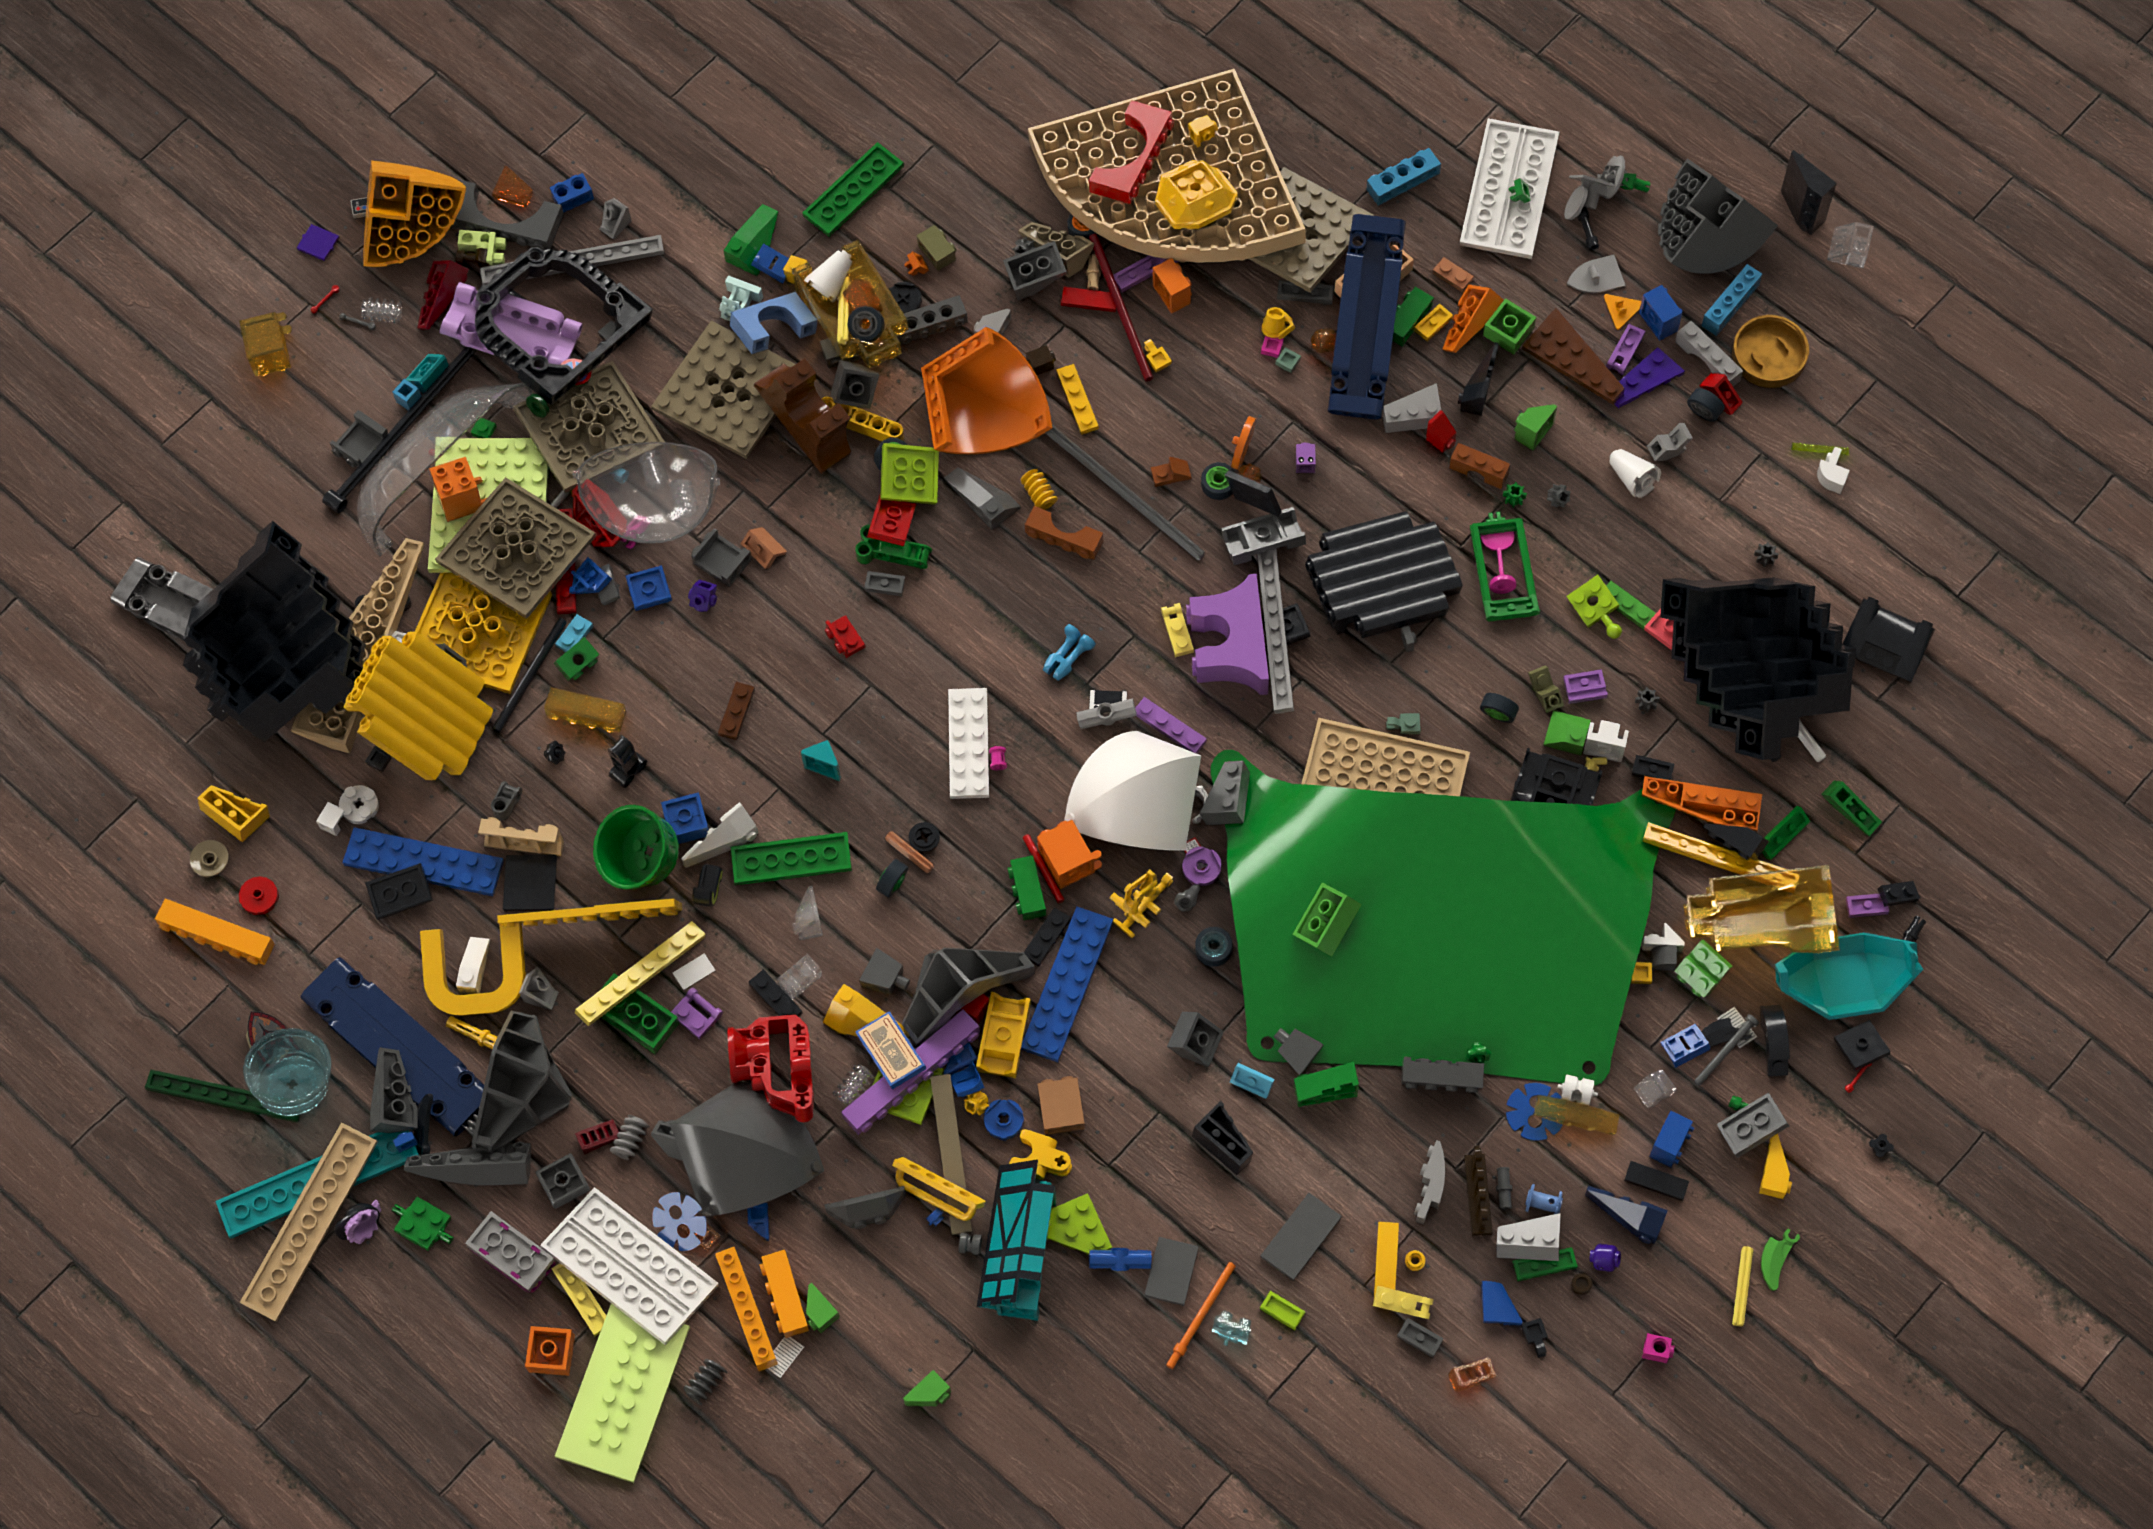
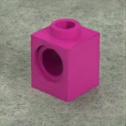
[1642,1333,1675,1363]

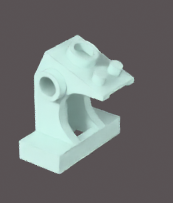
[719,276,763,321]

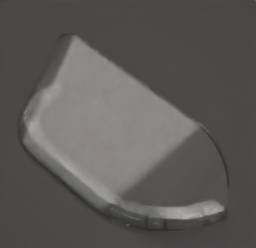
[357,383,533,557]

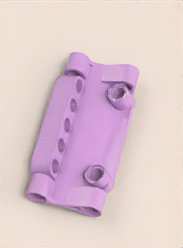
[440,282,583,368]

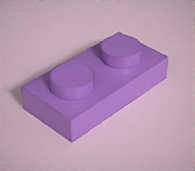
[1845,894,1889,918]

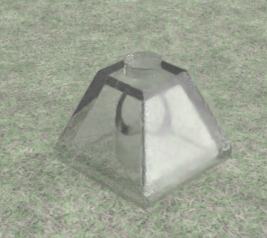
[792,886,823,940]

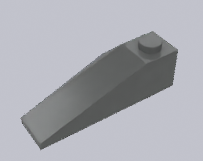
[944,467,1021,530]

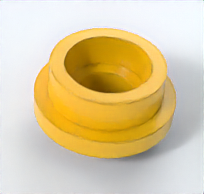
[1405,1250,1425,1271]

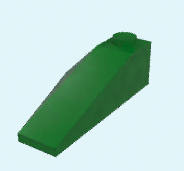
[723,204,778,276]

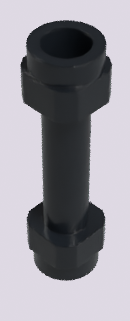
[1577,207,1599,250]

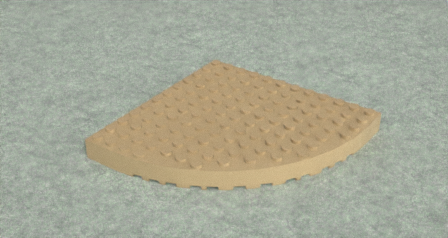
[1028,69,1306,263]

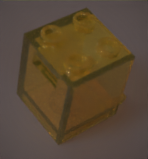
[239,312,292,376]

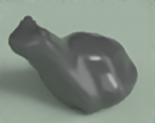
[1174,885,1201,911]

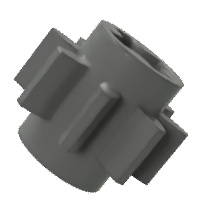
[1012,237,1035,255]
[1547,484,1571,507]
[1754,542,1779,567]
[1635,687,1660,713]

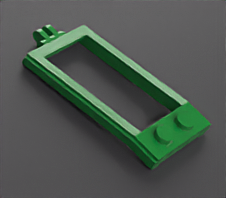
[1470,511,1540,622]

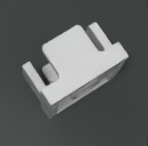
[1583,720,1629,762]

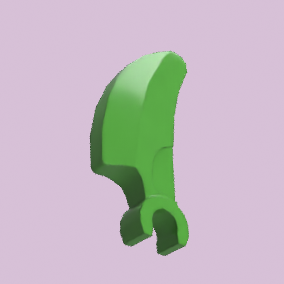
[1761,1229,1800,1291]

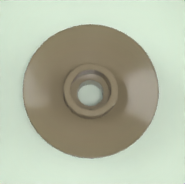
[190,840,229,877]

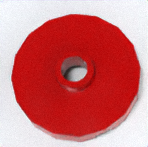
[239,876,279,915]

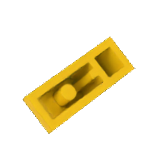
[1759,1134,1792,1199]

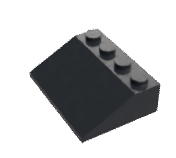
[1781,150,1837,235]

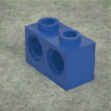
[550,173,594,213]

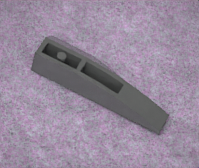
[404,1142,531,1185]

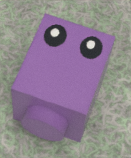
[1296,443,1316,473]

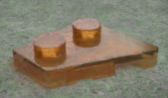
[492,166,533,207]

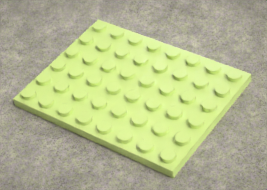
[428,438,549,573]

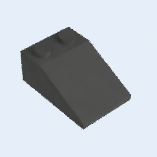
[1003,241,1067,300]

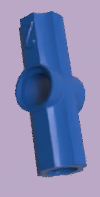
[1089,1248,1152,1271]

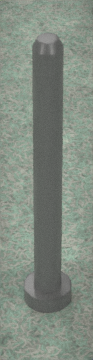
[1694,1014,1759,1086]

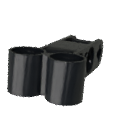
[607,735,647,788]

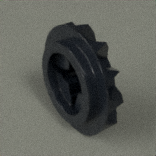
[909,822,940,853]

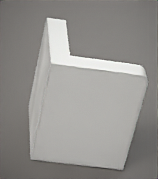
[316,802,345,836]

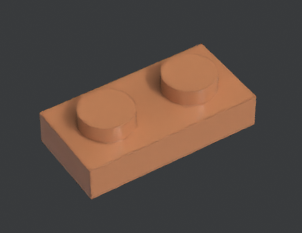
[1432,257,1474,293]

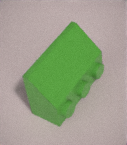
[1292,883,1362,957]

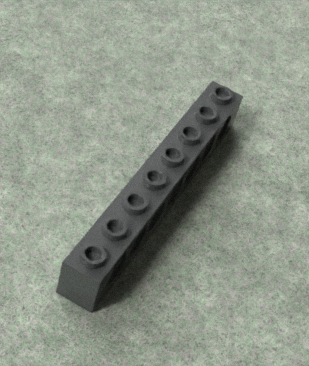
[820,295,968,368]

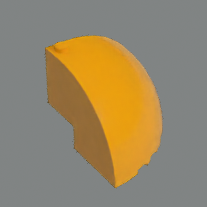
[363,160,466,267]

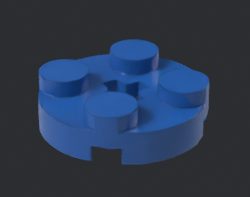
[984,1099,1024,1141]

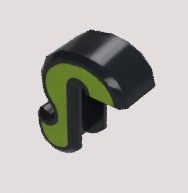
[692,864,723,907]

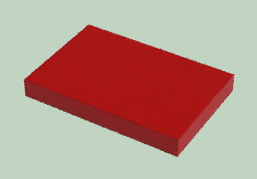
[867,495,916,546]

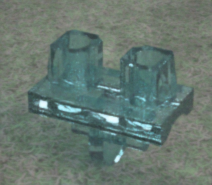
[1212,1311,1251,1346]

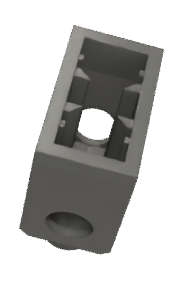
[859,948,910,995]
[1274,1028,1324,1075]

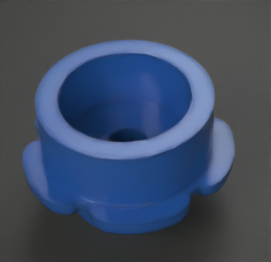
[926,1208,944,1226]

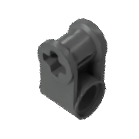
[491,781,523,821]

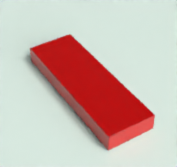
[1061,287,1116,312]

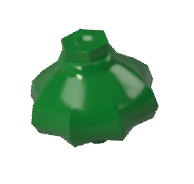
[1466,1042,1492,1063]

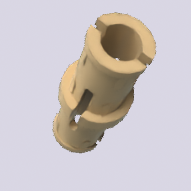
[1086,254,1101,291]

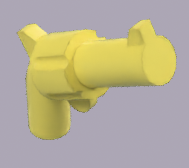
[1585,757,1607,772]

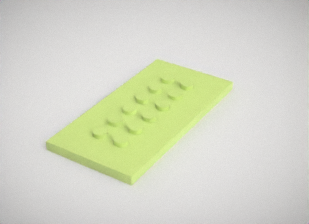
[555,1304,690,1483]

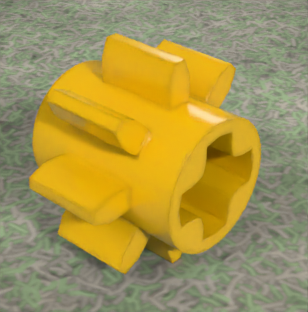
[964,1091,989,1116]

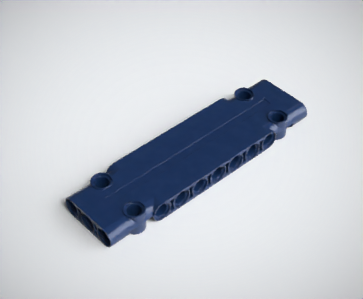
[1328,214,1406,420]
[300,957,484,1137]

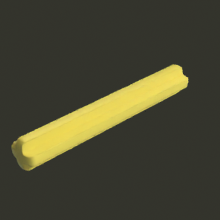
[1732,1246,1753,1327]

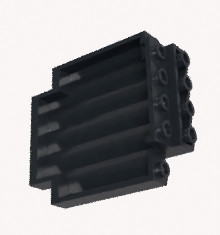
[1305,511,1463,638]

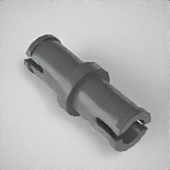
[1496,1167,1513,1210]

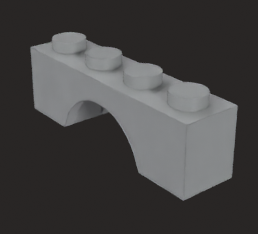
[1675,321,1743,387]

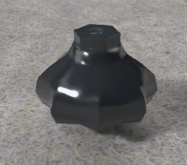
[544,740,566,765]

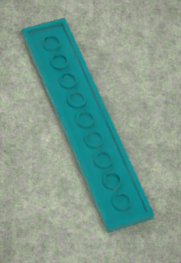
[215,1131,419,1239]

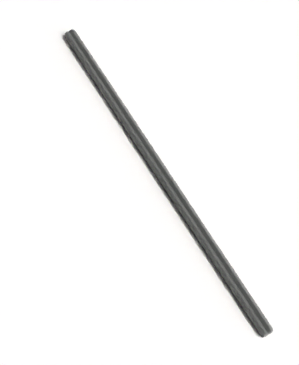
[1046,425,1205,560]

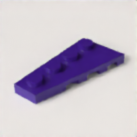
[1614,347,1685,408]

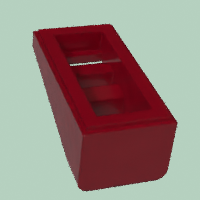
[575,1119,619,1155]

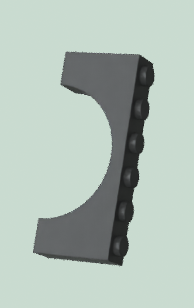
[451,180,564,250]

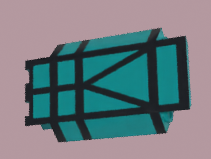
[976,1159,1057,1321]

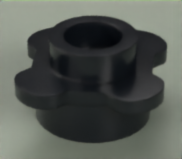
[1869,1134,1894,1157]

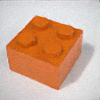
[1153,258,1192,314]
[525,1326,575,1376]

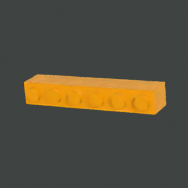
[155,899,275,965]

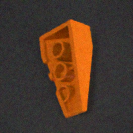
[1443,284,1504,353]

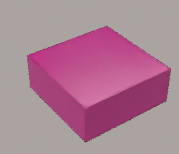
[1261,336,1284,358]

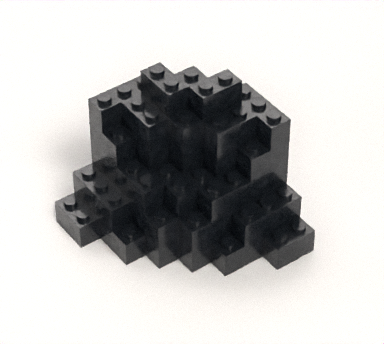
[183,521,366,742]
[1660,577,1856,760]

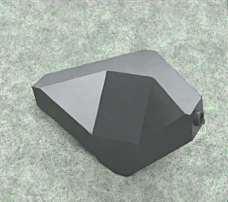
[902,947,1035,1049]
[472,1011,572,1154]

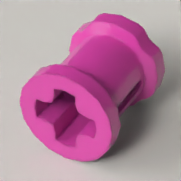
[989,746,1007,771]

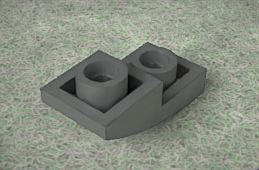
[598,564,620,606]

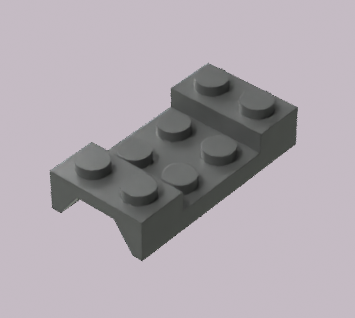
[1221,507,1306,565]

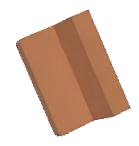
[741,527,787,569]

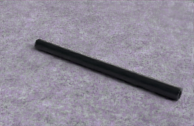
[492,618,567,733]

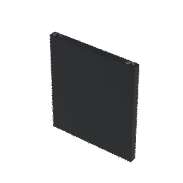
[503,854,557,911]

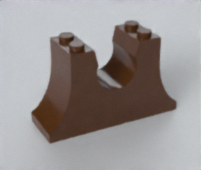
[753,358,852,474]

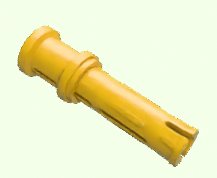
[446,1016,497,1049]

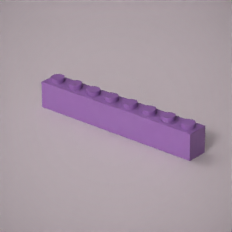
[841,1009,980,1135]

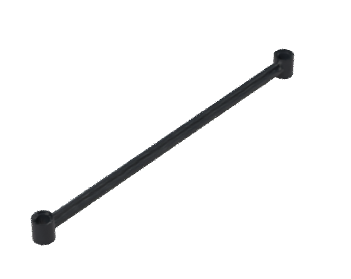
[322,290,526,514]

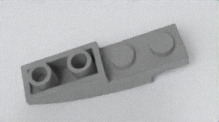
[1414,1140,1445,1225]

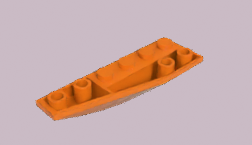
[1642,776,1762,831]

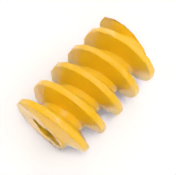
[1021,469,1058,510]

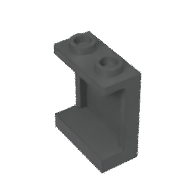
[330,410,388,468]
[691,528,752,587]

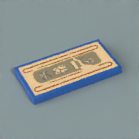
[855,1011,927,1090]

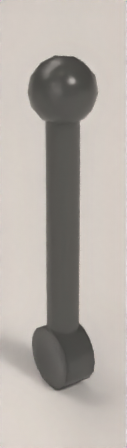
[339,313,376,330]

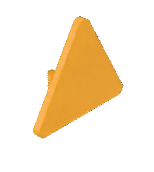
[1604,294,1641,330]

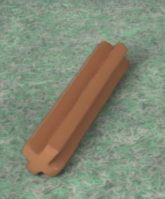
[885,831,934,873]

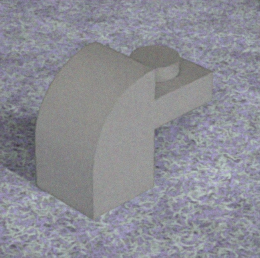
[1647,423,1693,461]

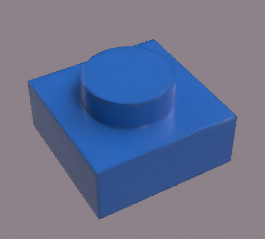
[393,1132,418,1153]

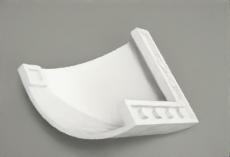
[1064,731,1201,851]

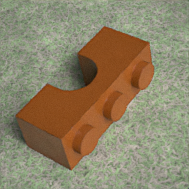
[1449,443,1510,489]

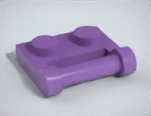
[671,988,723,1039]

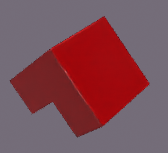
[956,994,989,1024]

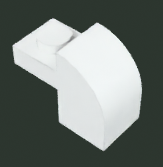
[1817,447,1850,494]

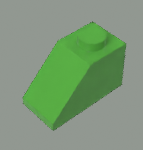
[806,1283,840,1333]
[903,1370,951,1406]

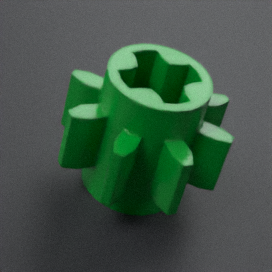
[1503,482,1527,507]

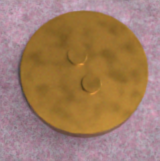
[1732,315,1809,388]

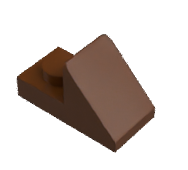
[1151,457,1192,487]

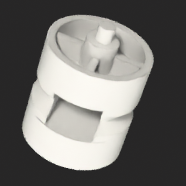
[1557,1075,1598,1106]

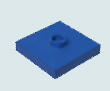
[625,565,672,611]

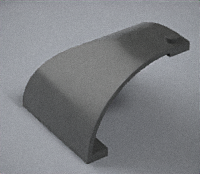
[670,1082,824,1216]

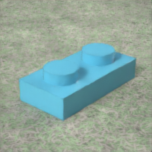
[555,614,593,652]
[1230,1063,1275,1099]

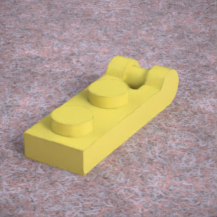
[1161,603,1194,657]
[1373,1286,1434,1320]

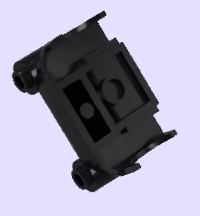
[1842,597,1935,683]
[1510,748,1603,806]

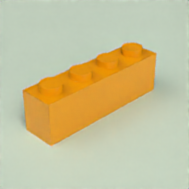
[759,1250,809,1338]

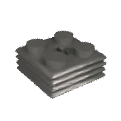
[536,1153,590,1209]

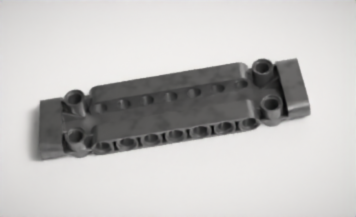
[110,557,213,640]

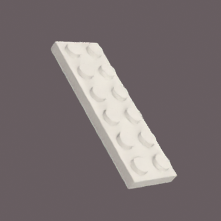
[948,688,989,799]

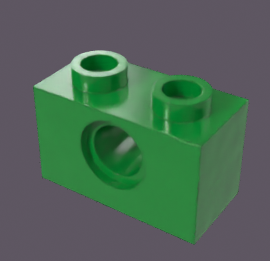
[554,637,599,681]

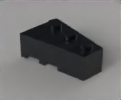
[1192,1101,1253,1175]

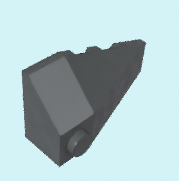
[370,1047,418,1133]

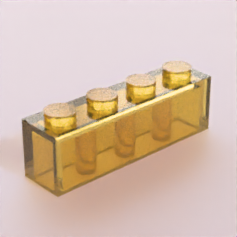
[544,687,627,732]

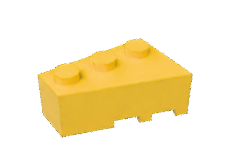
[197,785,270,842]

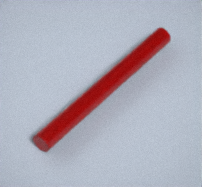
[1022,834,1065,904]

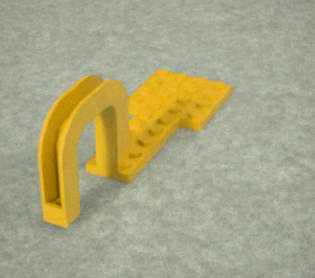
[420,899,682,1016]

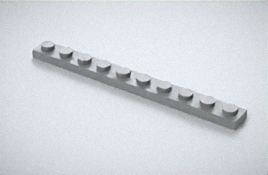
[480,235,664,285]
[1257,549,1294,714]

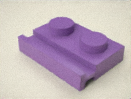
[1563,669,1608,704]

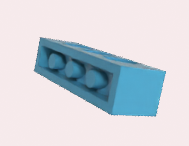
[1366,148,1441,206]
[1702,264,1762,336]

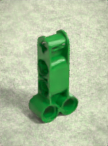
[855,524,932,569]

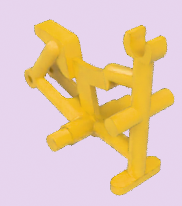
[1110,869,1173,938]

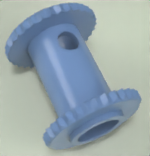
[1525,1184,1563,1214]

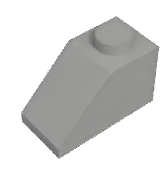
[973,309,1011,335]

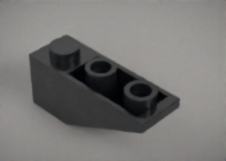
[1703,824,1769,861]

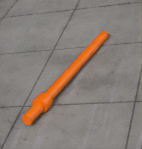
[1166,1262,1236,1369]

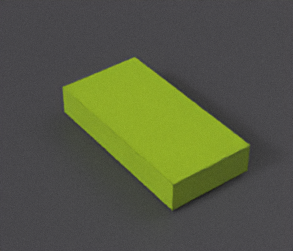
[1260,1290,1306,1330]

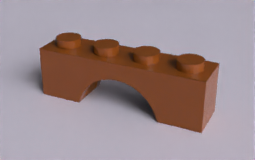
[1025,506,1104,560]

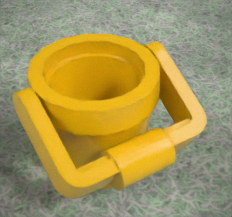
[1262,307,1295,339]

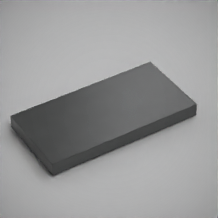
[1260,1193,1342,1281]

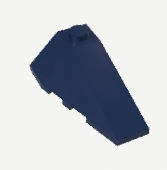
[1585,1186,1668,1244]

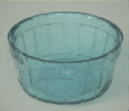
[243,1028,332,1116]

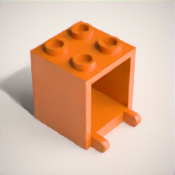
[429,457,487,522]
[1037,820,1102,889]

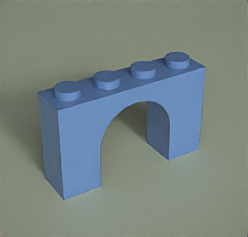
[730,292,818,354]

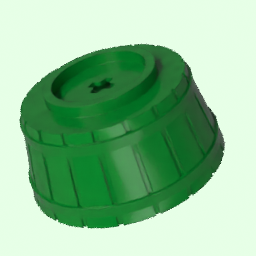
[593,805,679,889]

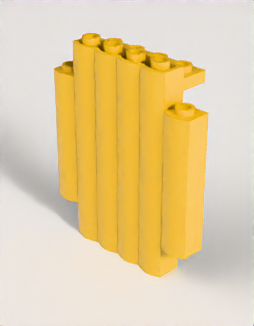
[343,631,493,780]

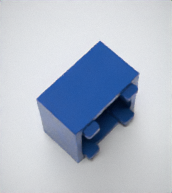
[1639,285,1683,341]
[661,792,709,844]
[1649,1111,1694,1168]

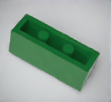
[1392,287,1434,347]
[1007,855,1046,921]

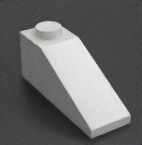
[456,937,490,994]

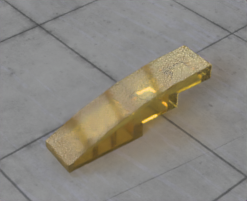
[1534,1095,1619,1135]

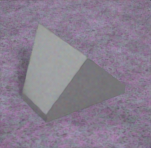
[599,198,632,239]
[519,967,559,1010]

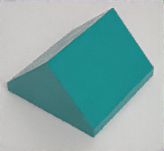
[406,354,449,394]
[801,740,841,781]

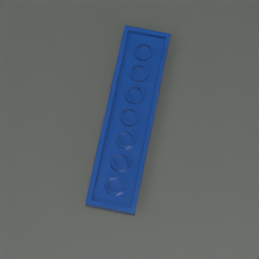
[342,827,504,896]
[1021,906,1114,1063]

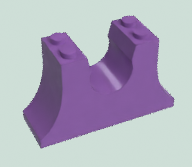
[1186,574,1269,695]

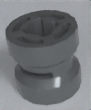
[959,1232,982,1255]

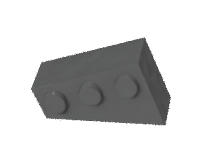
[1199,761,1250,825]

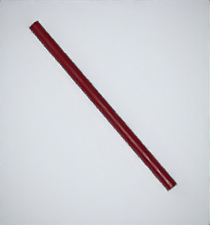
[1089,234,1153,382]

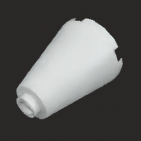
[804,250,853,303]
[1609,449,1661,498]

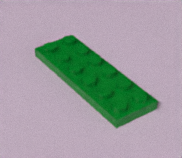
[802,142,904,237]
[731,832,852,886]

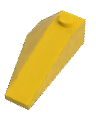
[823,984,904,1038]

